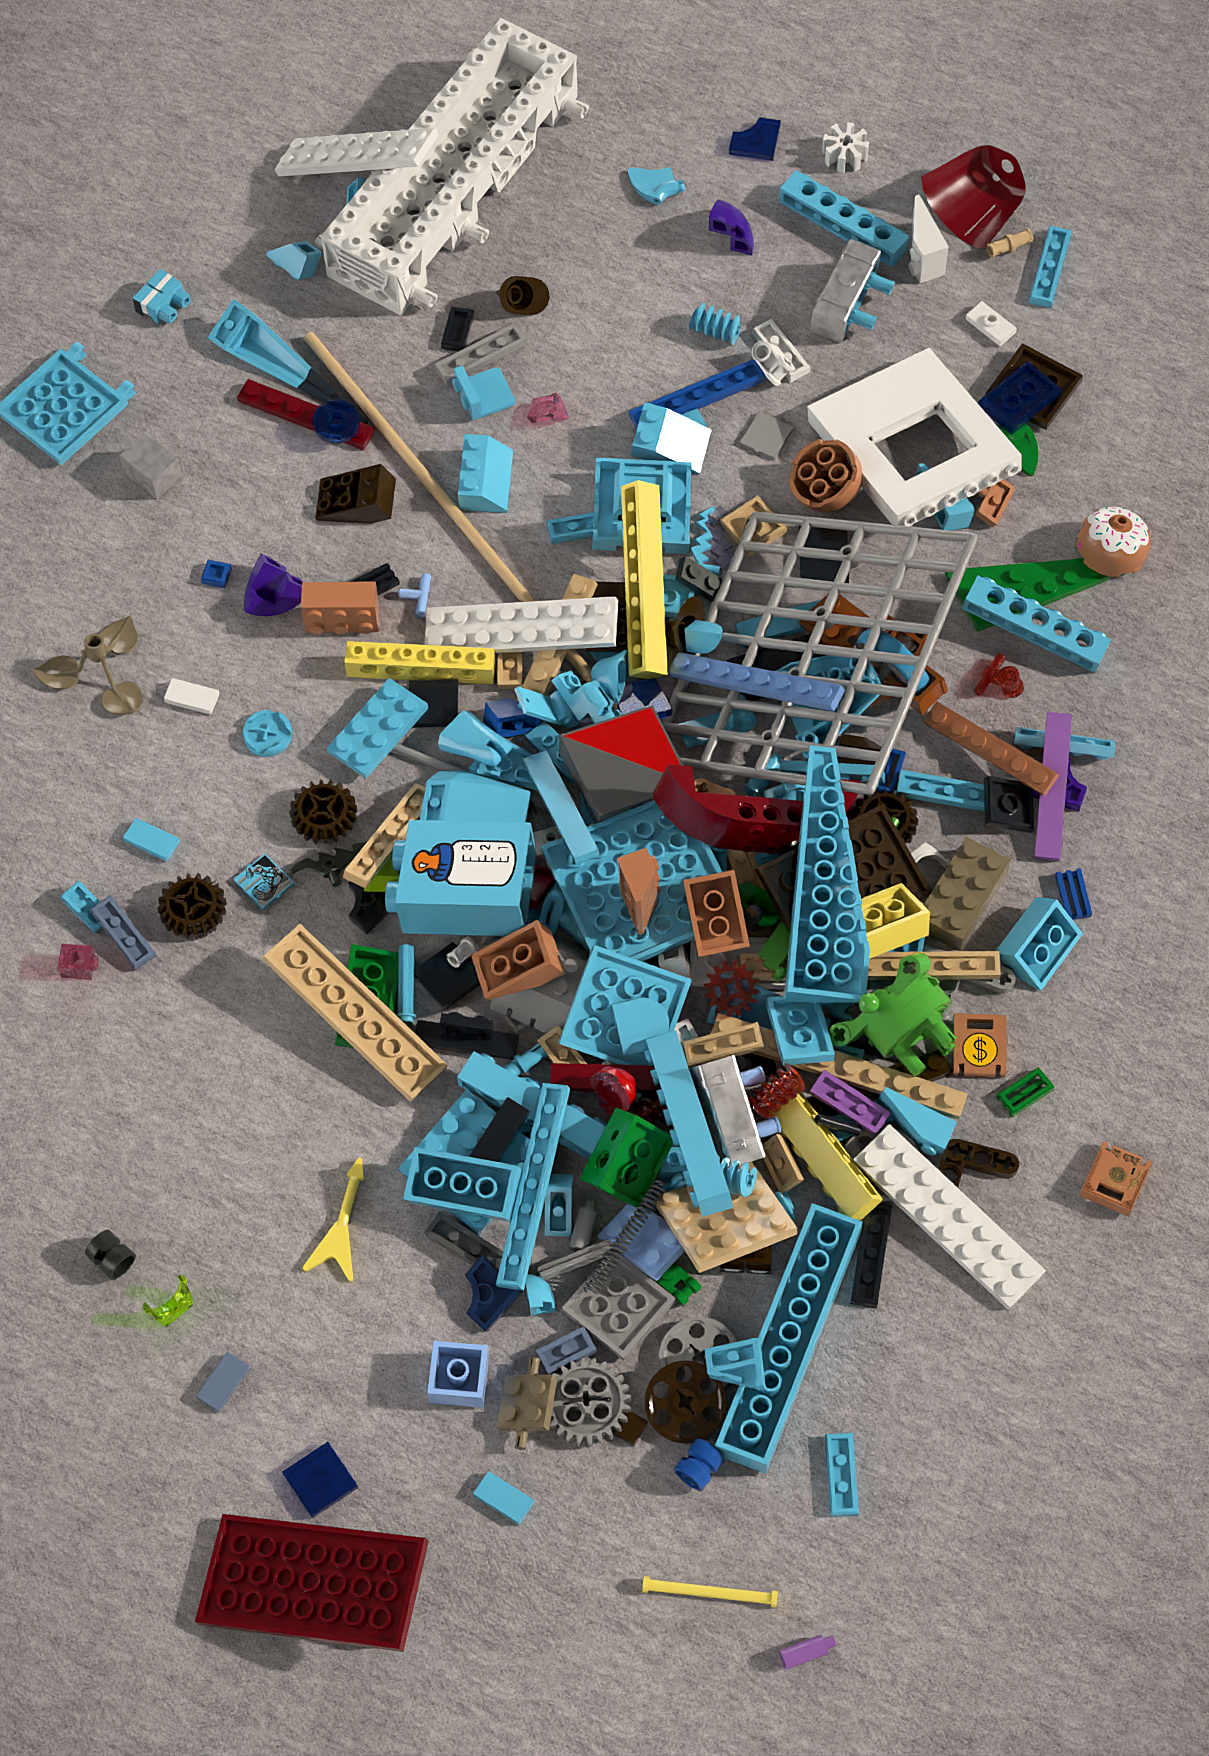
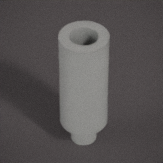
[569,1200,597,1252]

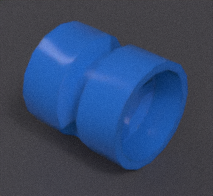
[674,1438,725,1491]

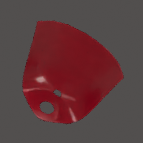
[921,145,1026,249]

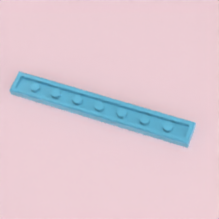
[496,1083,570,1291]

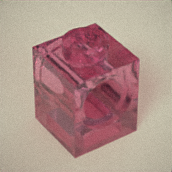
[58,944,99,980]

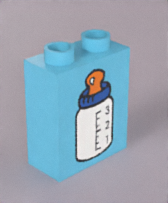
[385,820,537,936]

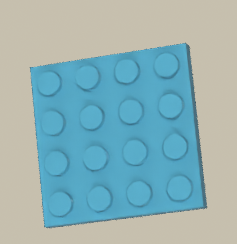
[558,944,692,1065]
[398,1089,530,1236]

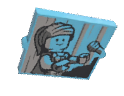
[233,854,294,910]

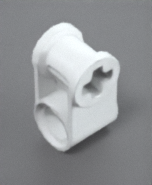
[751,341,795,386]

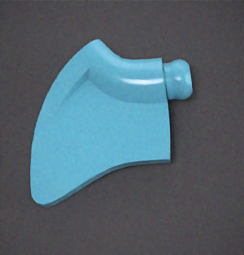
[628,167,685,205]

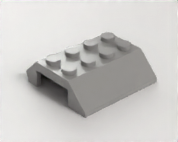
[490,934,590,1033]

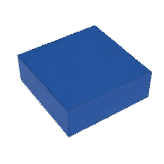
[201,559,232,588]

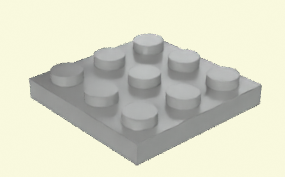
[561,1250,676,1361]

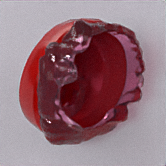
[590,1066,637,1114]

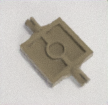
[496,1357,557,1450]

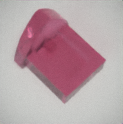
[527,393,569,423]

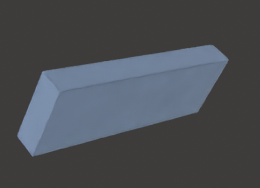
[90,895,156,971]

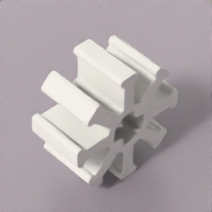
[822,122,869,173]

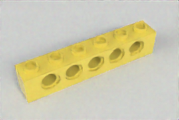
[345,641,496,684]

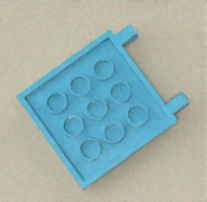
[0,341,136,466]

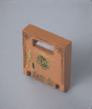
[1080,1141,1153,1217]

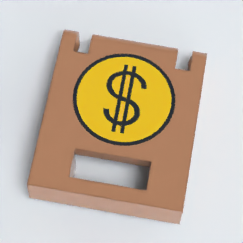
[953,1013,1006,1078]

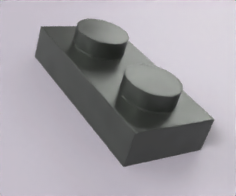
[675,556,722,602]

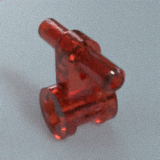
[974,653,1024,698]

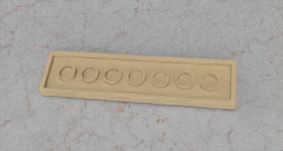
[262,924,448,1102]

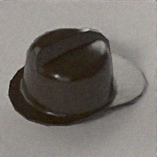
[496,276,550,315]
[665,597,705,654]

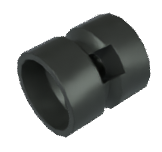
[85,1229,136,1280]

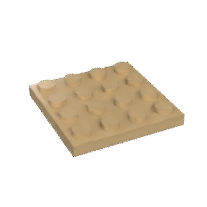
[654,1161,797,1273]

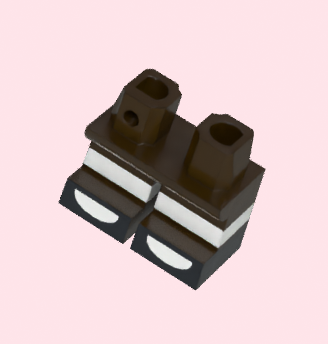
[720,1245,772,1275]

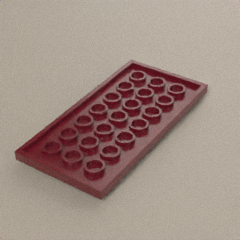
[195,1514,429,1652]

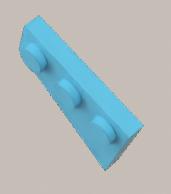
[468,740,559,791]

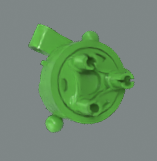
[829,952,957,1077]

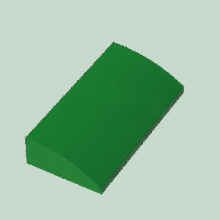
[334,944,399,1048]

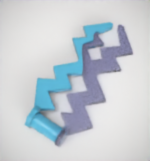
[690,506,733,578]

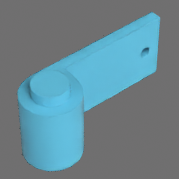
[515,686,580,728]
[679,694,757,748]

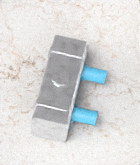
[810,239,895,343]

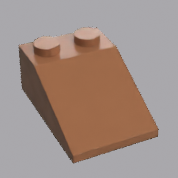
[683,869,750,957]
[471,920,565,1000]

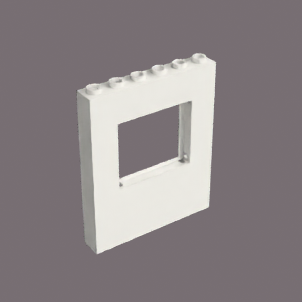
[807,348,1022,527]

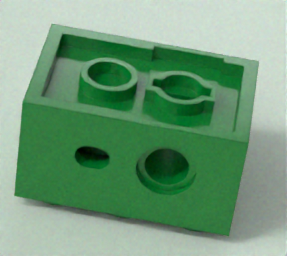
[579,1108,673,1208]

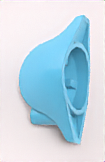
[591,649,629,703]

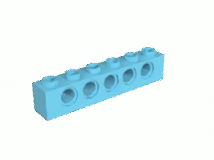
[779,170,910,268]
[962,575,1111,673]

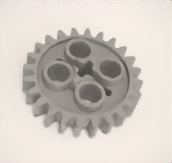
[550,1358,631,1447]

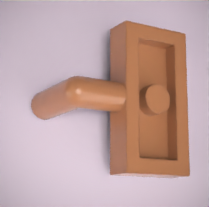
[974,479,1016,528]

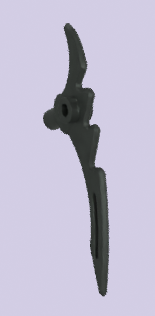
[289,841,368,887]

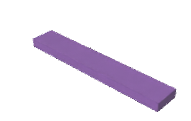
[1034,712,1072,861]

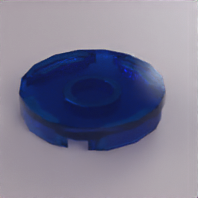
[313,400,360,444]

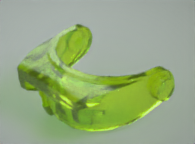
[142,1275,193,1327]

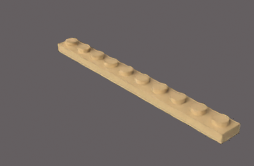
[740,951,1001,981]
[710,1013,968,1120]

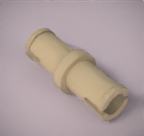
[986,228,1033,258]

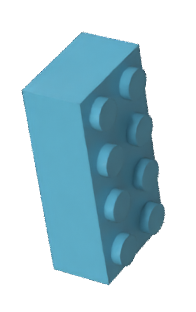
[403,1147,522,1222]

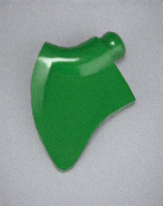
[996,423,1039,477]

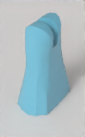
[438,710,512,767]

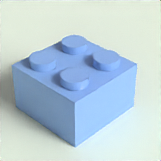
[427,1341,489,1408]

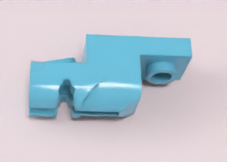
[551,671,622,723]

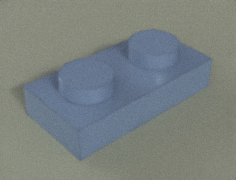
[536,1326,597,1375]

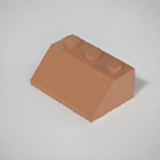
[617,848,661,935]

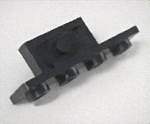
[415,1012,519,1060]

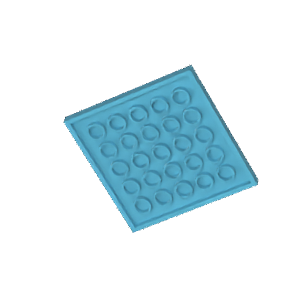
[541,800,744,961]

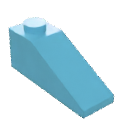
[914,463,975,531]
[878,1087,957,1156]

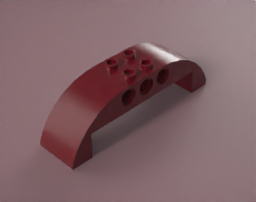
[653,764,861,854]

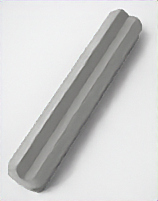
[537,1239,614,1280]

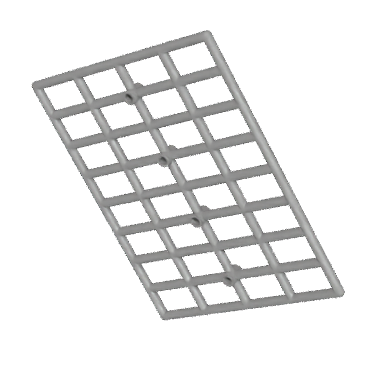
[661,512,978,795]

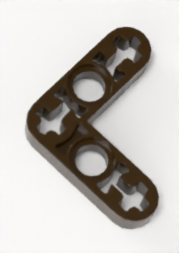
[938,1139,1019,1188]

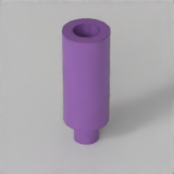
[779,1635,837,1670]

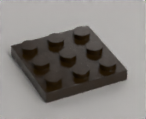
[985,343,1083,430]

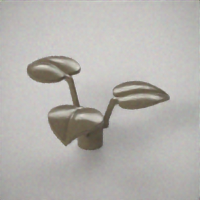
[33,616,143,715]

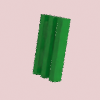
[996,1067,1055,1118]

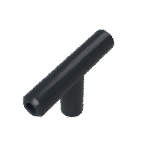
[814,1113,861,1136]

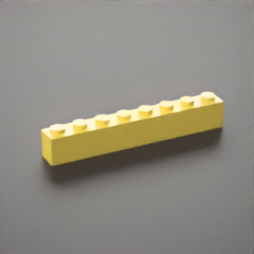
[621,480,667,680]

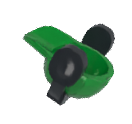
[738,882,781,931]

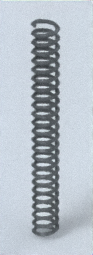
[583,1180,666,1294]

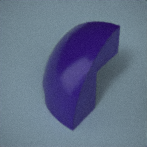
[708,199,754,255]
[243,553,303,616]

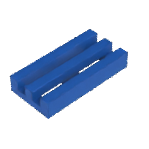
[876,748,906,794]
[1055,868,1092,920]

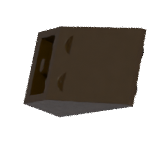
[315,464,396,524]
[586,581,628,653]

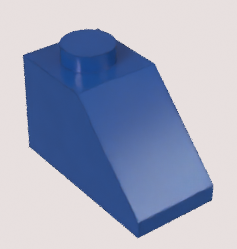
[483,698,542,738]

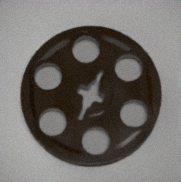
[645,1360,727,1444]

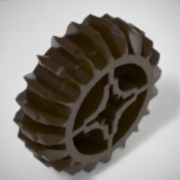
[289,779,358,845]
[850,788,919,844]
[157,873,227,940]

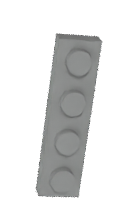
[435,323,527,386]

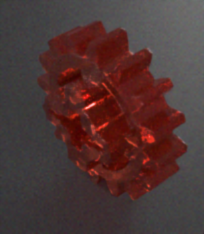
[704,960,761,1017]

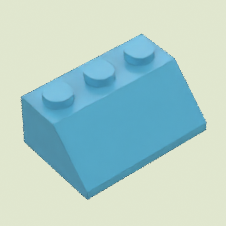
[458,434,513,513]
[996,897,1083,991]

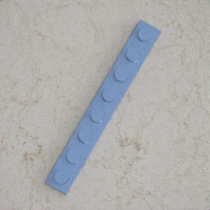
[668,652,845,711]

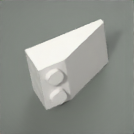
[909,195,949,284]

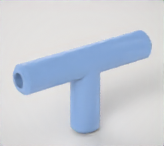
[398,573,431,618]

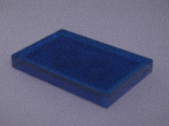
[978,361,1062,435]

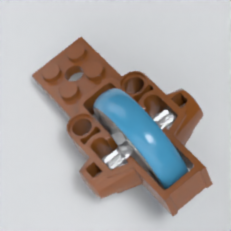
[799,593,948,716]

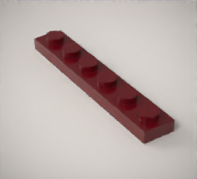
[237,379,375,451]

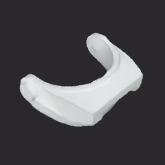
[911,843,951,869]

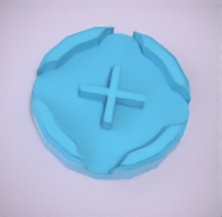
[242,710,292,757]

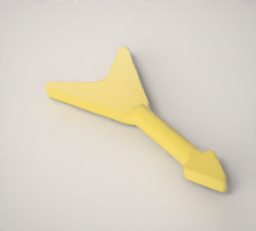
[303,1157,364,1282]

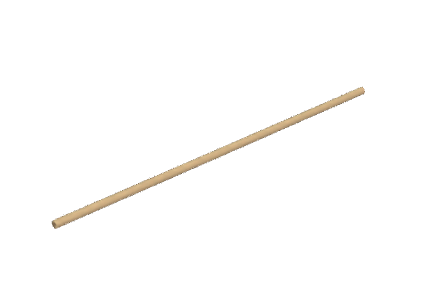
[304,332,628,714]

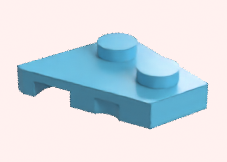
[705,1338,766,1390]

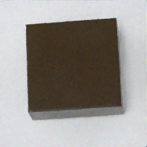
[611,1411,648,1446]

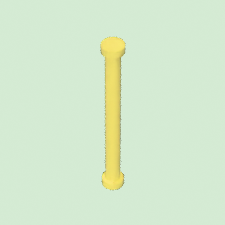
[642,1576,778,1608]

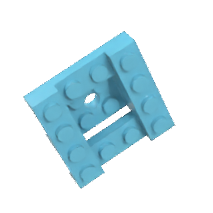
[592,458,692,554]

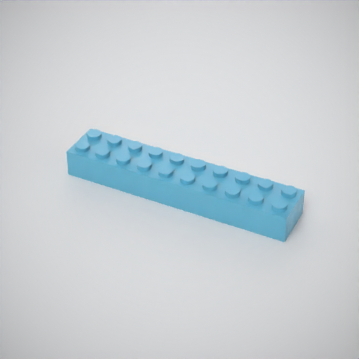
[715,1203,862,1474]

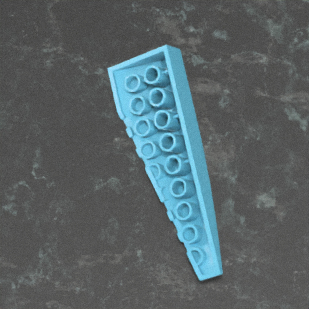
[784,745,870,1003]

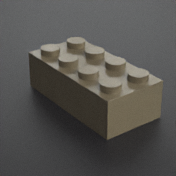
[924,837,1011,951]

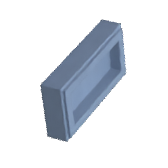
[196,1352,250,1413]

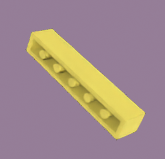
[759,1077,883,1220]

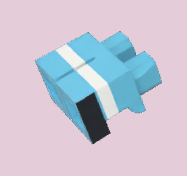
[133,269,191,324]

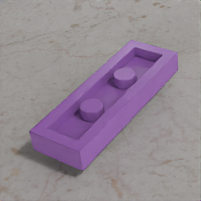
[809,1070,891,1136]

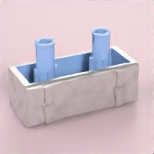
[689,1055,781,1166]

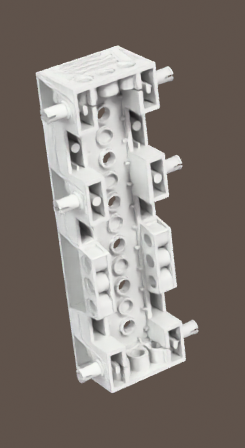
[314,18,589,316]

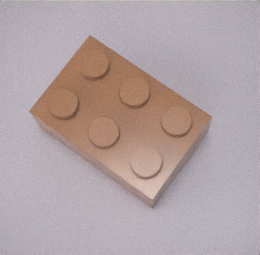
[301,582,379,634]

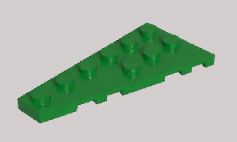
[945,558,1109,632]

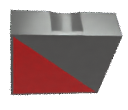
[559,705,684,824]

